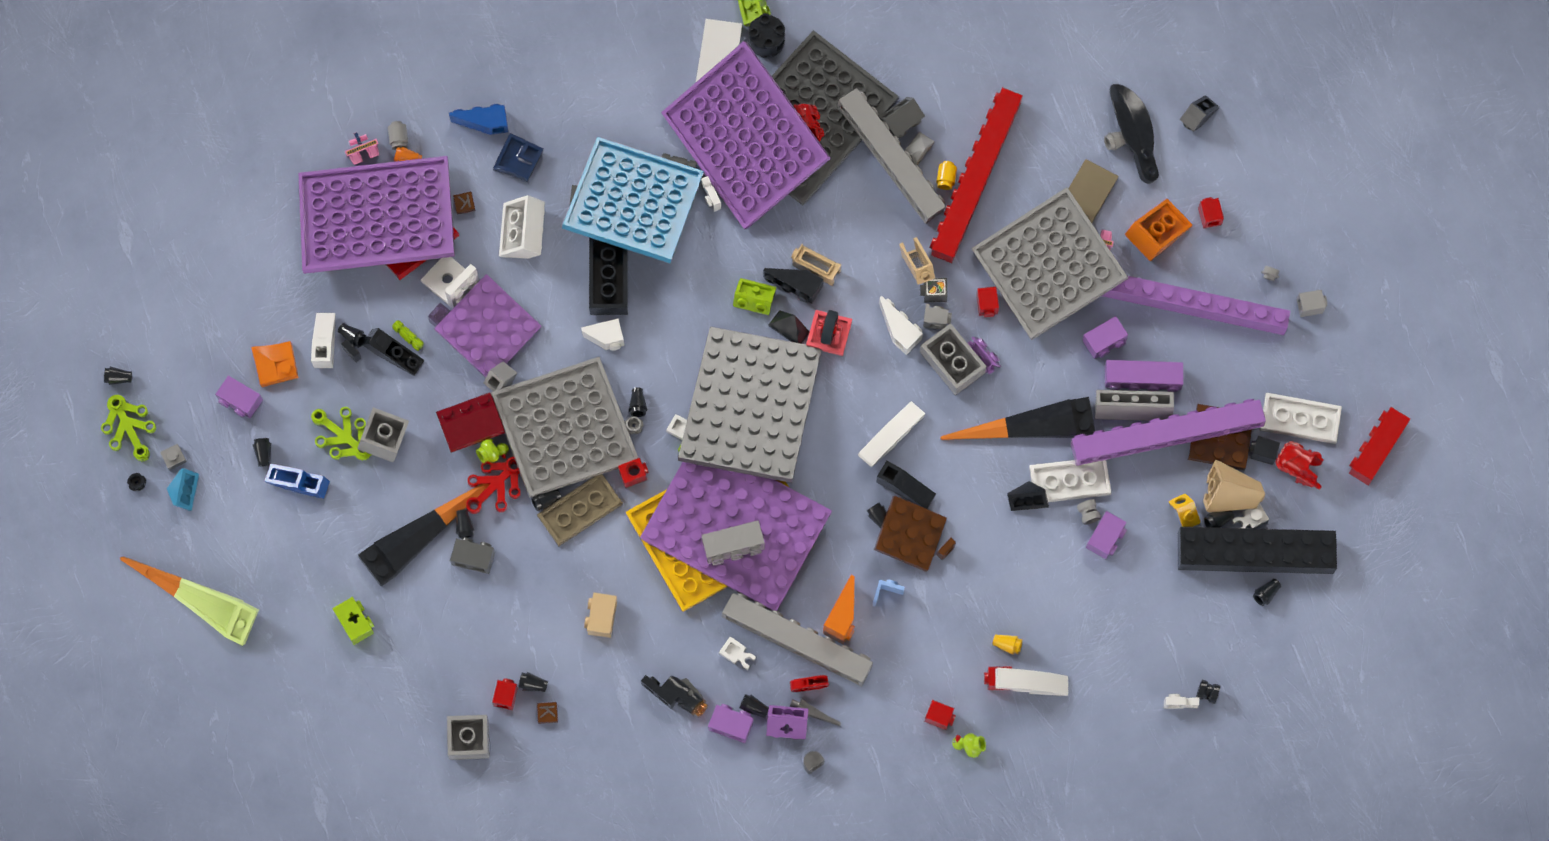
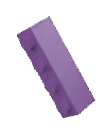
[1105,360,1183,392]

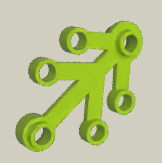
[101,395,156,462]
[311,406,372,460]

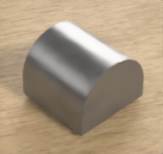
[803,751,824,774]

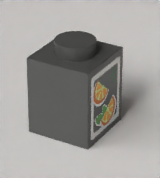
[920,278,948,302]

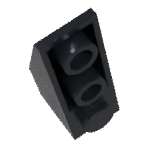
[763,268,824,304]
[362,328,424,376]
[876,460,936,509]

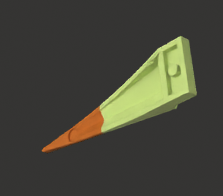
[120,557,259,646]

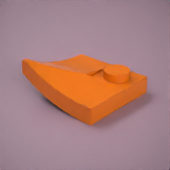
[251,341,299,387]

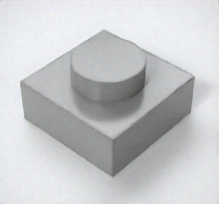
[160,444,187,470]

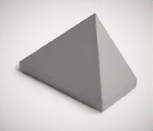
[906,131,935,166]

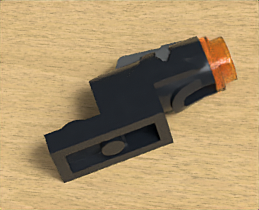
[641,675,709,718]

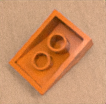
[1124,198,1193,261]
[823,574,855,645]

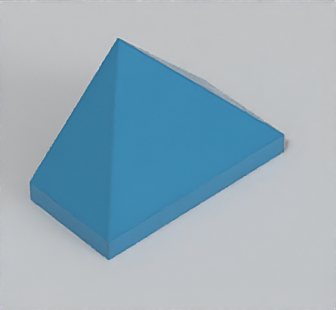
[167,468,199,511]

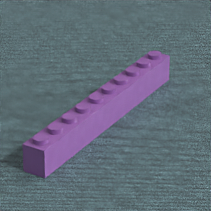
[1102,276,1291,335]
[1071,399,1266,466]

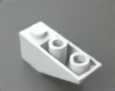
[879,296,923,355]
[311,313,336,368]

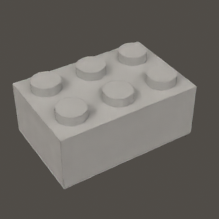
[920,323,987,395]
[701,520,765,566]

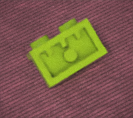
[738,0,771,27]
[733,278,776,315]

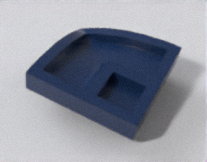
[493,133,544,182]

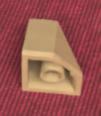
[1203,460,1265,513]

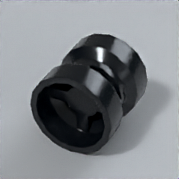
[1196,679,1221,704]

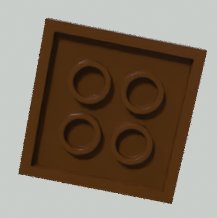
[1188,404,1252,470]
[874,496,947,572]

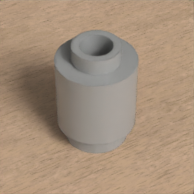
[388,121,408,150]

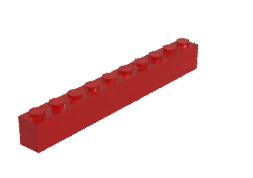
[929,87,1023,263]

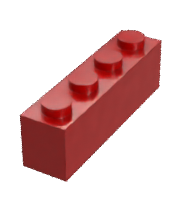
[1349,407,1410,486]

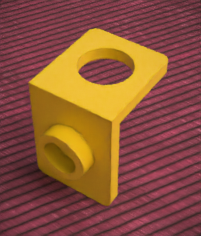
[1169,494,1201,527]

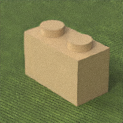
[584,592,617,638]

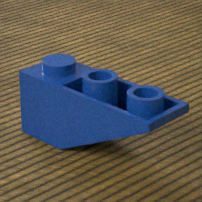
[449,104,509,135]

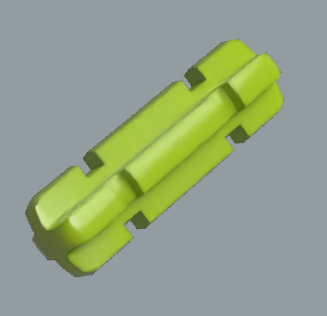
[392,320,424,351]

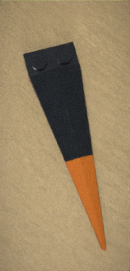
[940,397,1095,440]
[358,484,490,586]

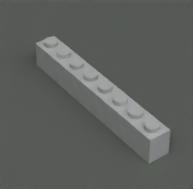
[837,88,945,224]
[722,593,873,687]

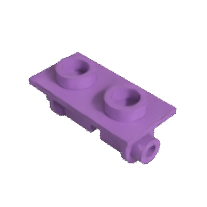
[968,337,1001,374]

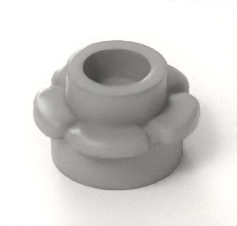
[1261,266,1279,281]
[625,416,643,434]

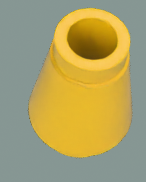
[992,634,1023,655]

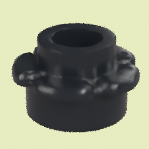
[127,473,146,491]

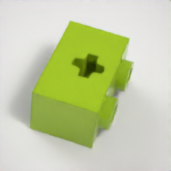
[332,597,374,645]

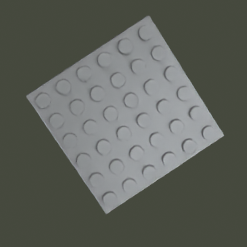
[971,187,1128,340]
[491,357,638,498]

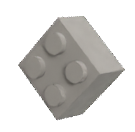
[357,407,409,462]
[447,715,490,760]

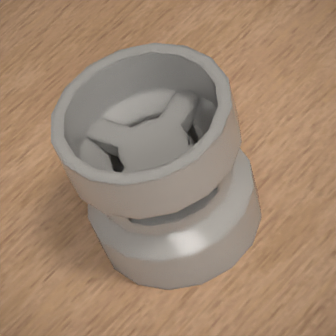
[1077,499,1102,525]

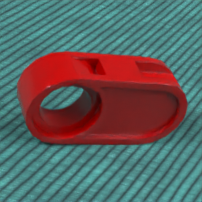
[790,675,829,692]

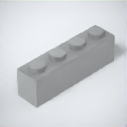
[1095,390,1174,421]

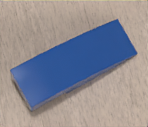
[265,464,330,499]

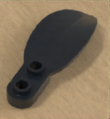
[1109,84,1159,184]

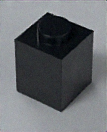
[1249,436,1280,465]

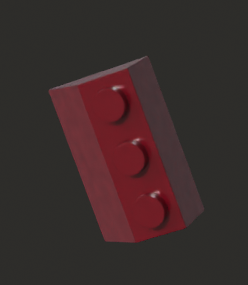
[436,392,505,453]

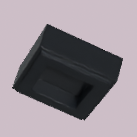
[341,340,361,362]

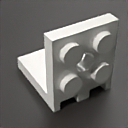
[421,257,480,309]

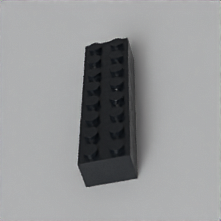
[1178,527,1337,574]

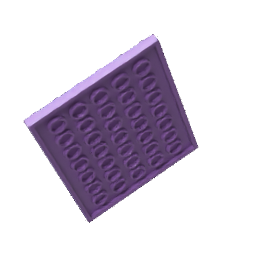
[661,41,831,229]
[298,156,455,274]
[640,462,832,611]

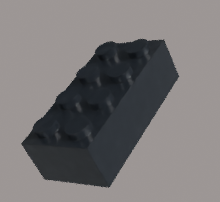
[589,237,628,315]

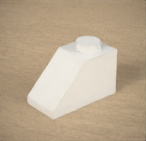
[581,319,624,351]

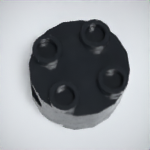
[748,13,785,58]

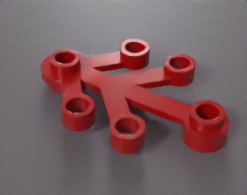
[466,457,521,514]

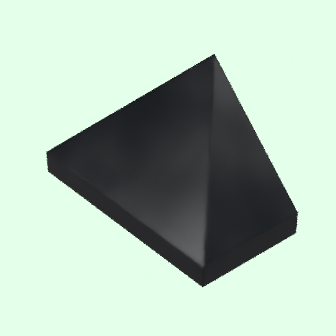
[768,310,810,344]
[1007,481,1049,511]

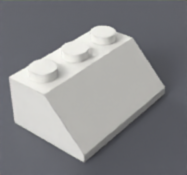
[499,195,545,259]

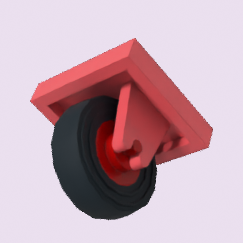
[806,310,852,356]

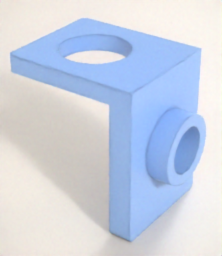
[873,580,905,607]

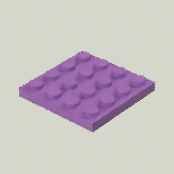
[434,274,542,378]

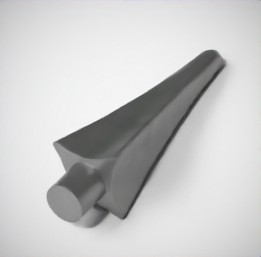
[789,699,841,726]

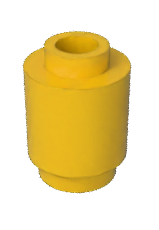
[936,161,957,190]

